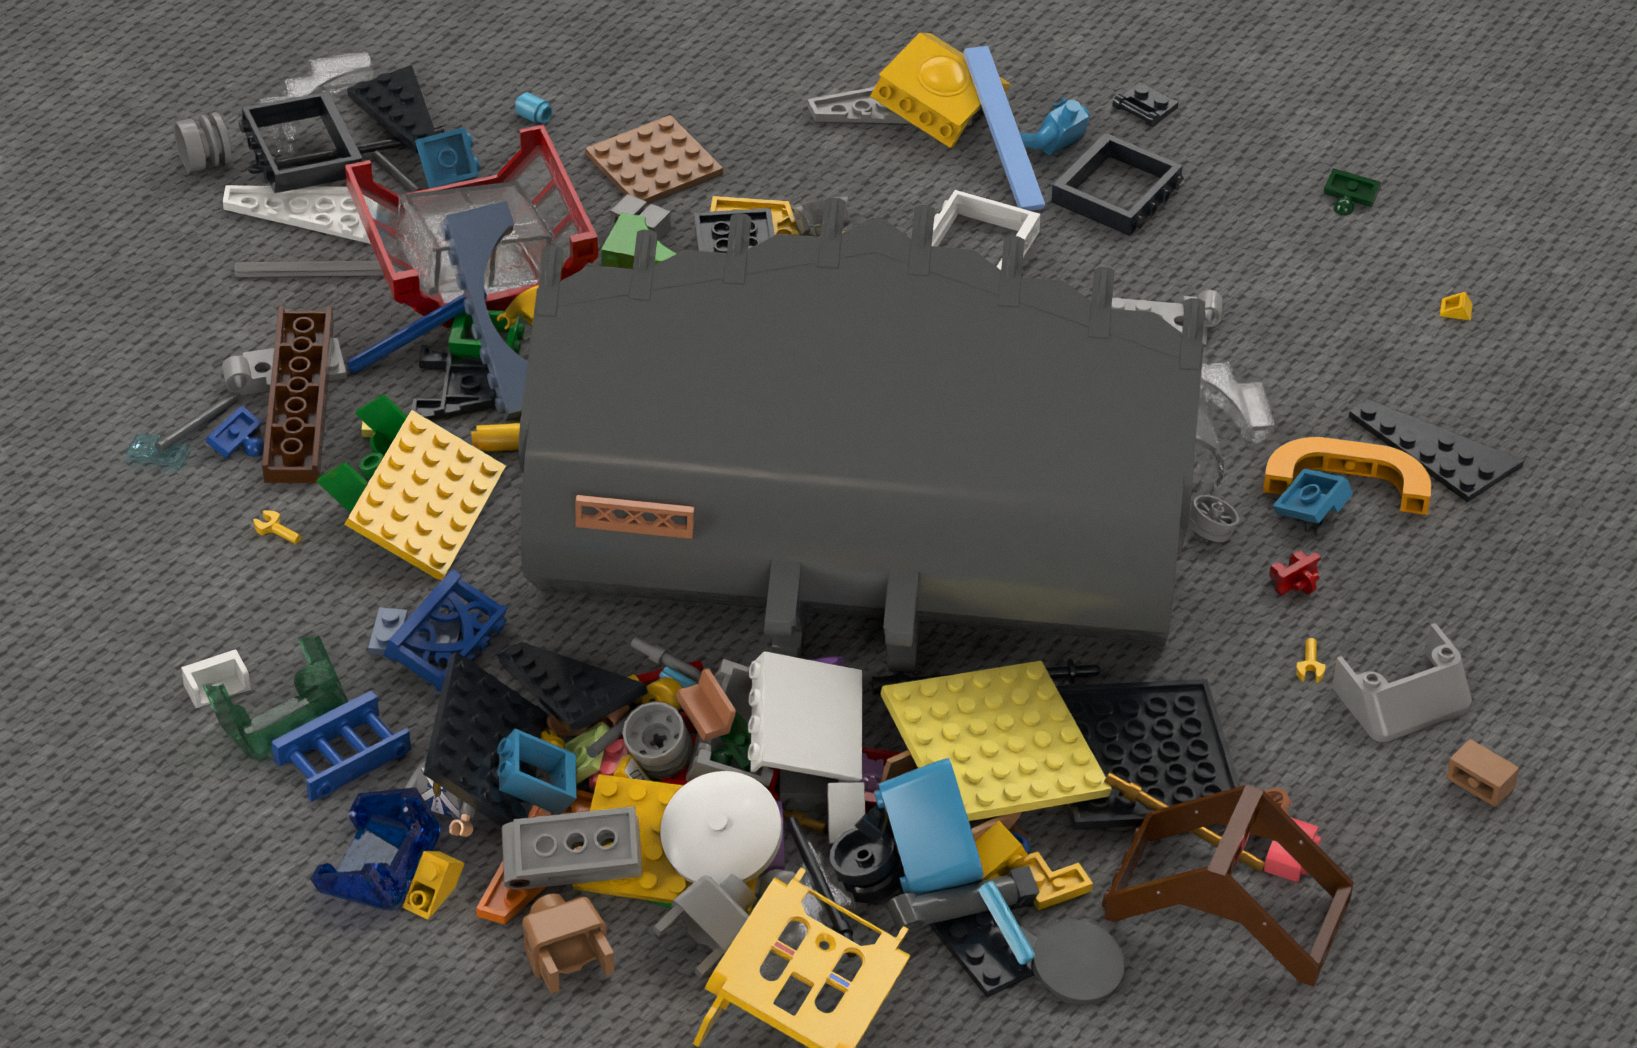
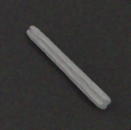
[234,261,384,277]

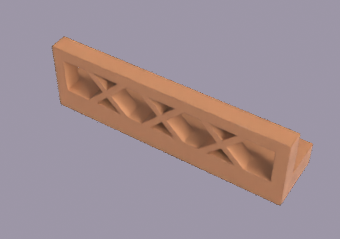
[575,495,694,539]

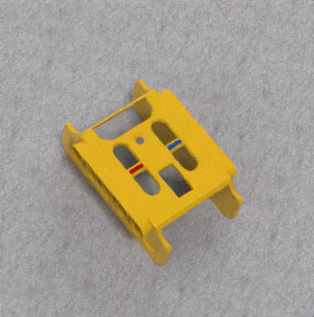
[693,867,911,1048]

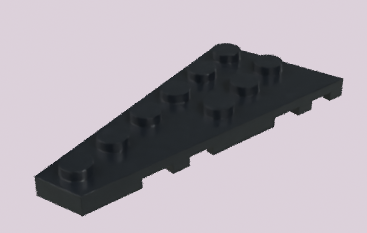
[347,65,436,153]

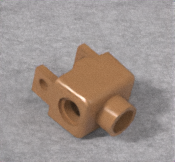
[522,893,614,994]

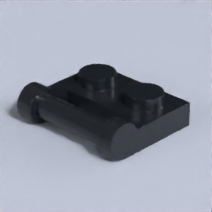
[1112,82,1178,127]

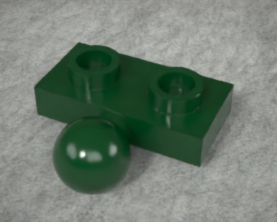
[1324,168,1381,215]
[710,711,751,772]

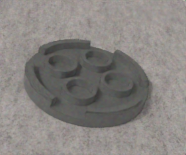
[1032,920,1125,1005]

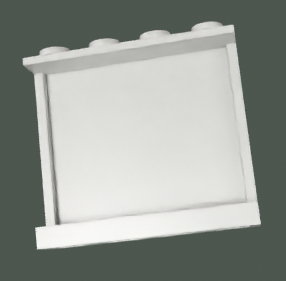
[748,652,862,783]

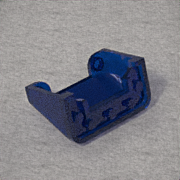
[310,787,440,911]

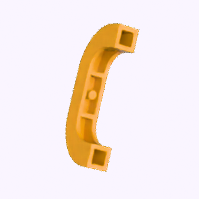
[1263,437,1431,515]

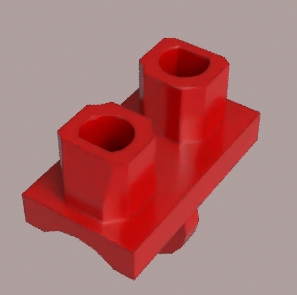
[1269,550,1321,596]

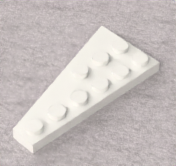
[223,185,377,244]

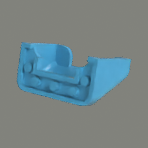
[874,758,983,896]

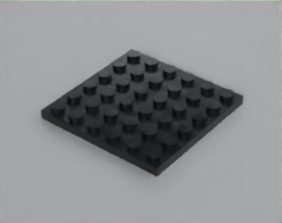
[1056,679,1240,830]

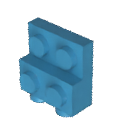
[415,127,480,189]
[1273,468,1353,524]

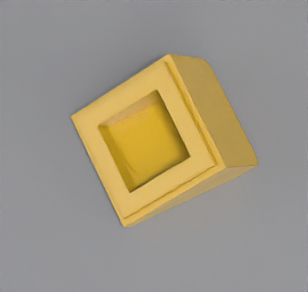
[1440,292,1473,320]

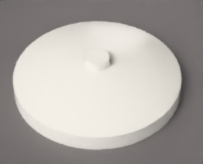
[661,771,783,885]

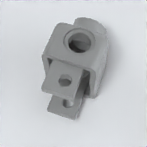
[653,874,757,978]

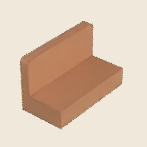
[676,668,736,741]

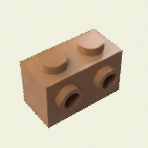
[1446,739,1519,807]

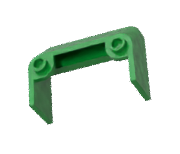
[316,394,407,512]

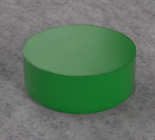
[359,453,384,479]

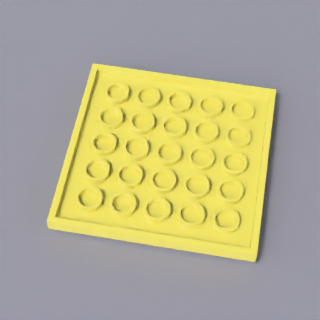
[880,661,1112,821]

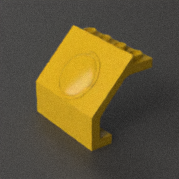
[870,33,1011,148]

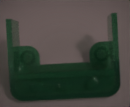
[203,635,349,761]

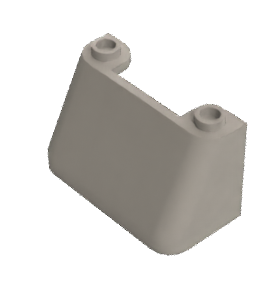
[685,659,774,787]

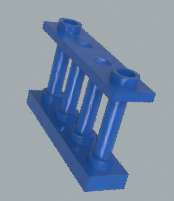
[271,690,411,802]

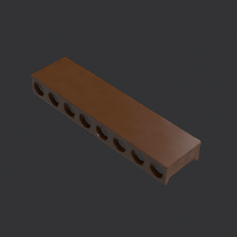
[262,306,334,483]

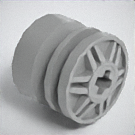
[174,112,232,173]
[622,702,694,779]

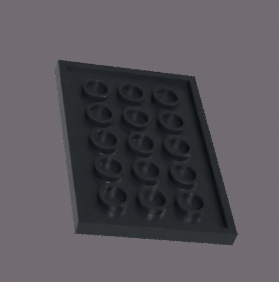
[423,651,547,827]

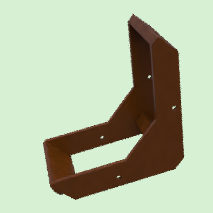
[1102,785,1354,987]

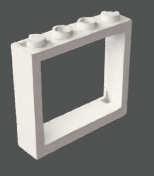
[932,190,1040,270]

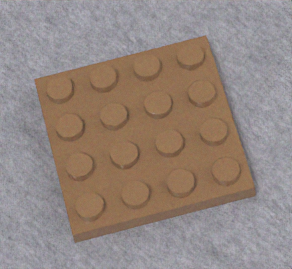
[585,115,723,204]

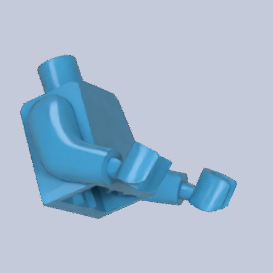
[1017,98,1090,155]

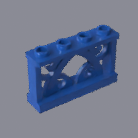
[383,569,508,692]

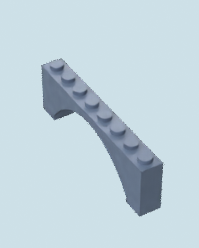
[440,201,528,421]

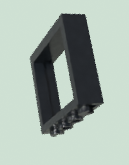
[239,91,363,193]
[1051,133,1184,236]

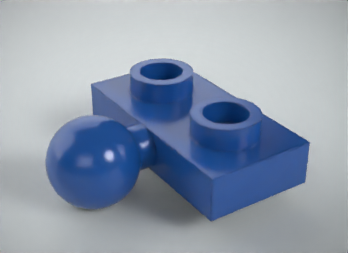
[206,406,264,459]

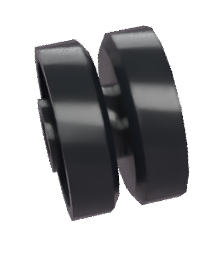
[830,827,904,903]

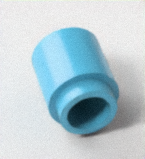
[515,92,553,124]

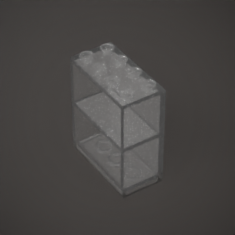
[396,181,555,295]

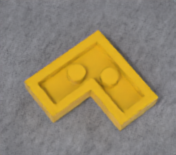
[1019,851,1093,911]

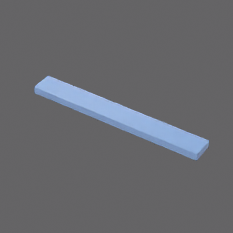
[963,46,1045,211]

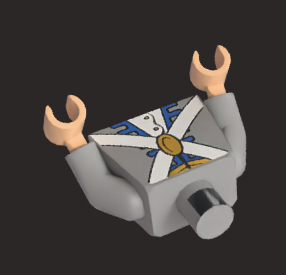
[389,761,476,837]

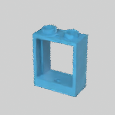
[497,729,577,815]

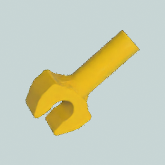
[253,510,302,545]
[1296,638,1325,683]

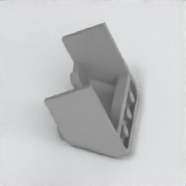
[1332,623,1472,742]

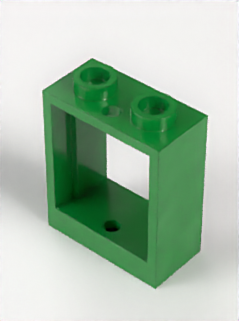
[448,310,525,359]

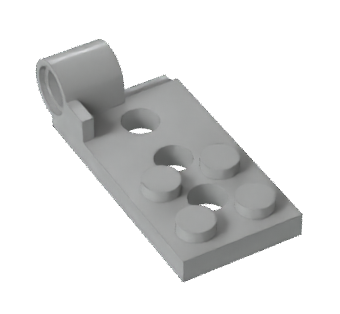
[1111,290,1223,346]
[222,338,347,395]

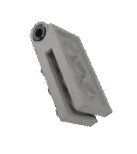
[502,806,643,890]

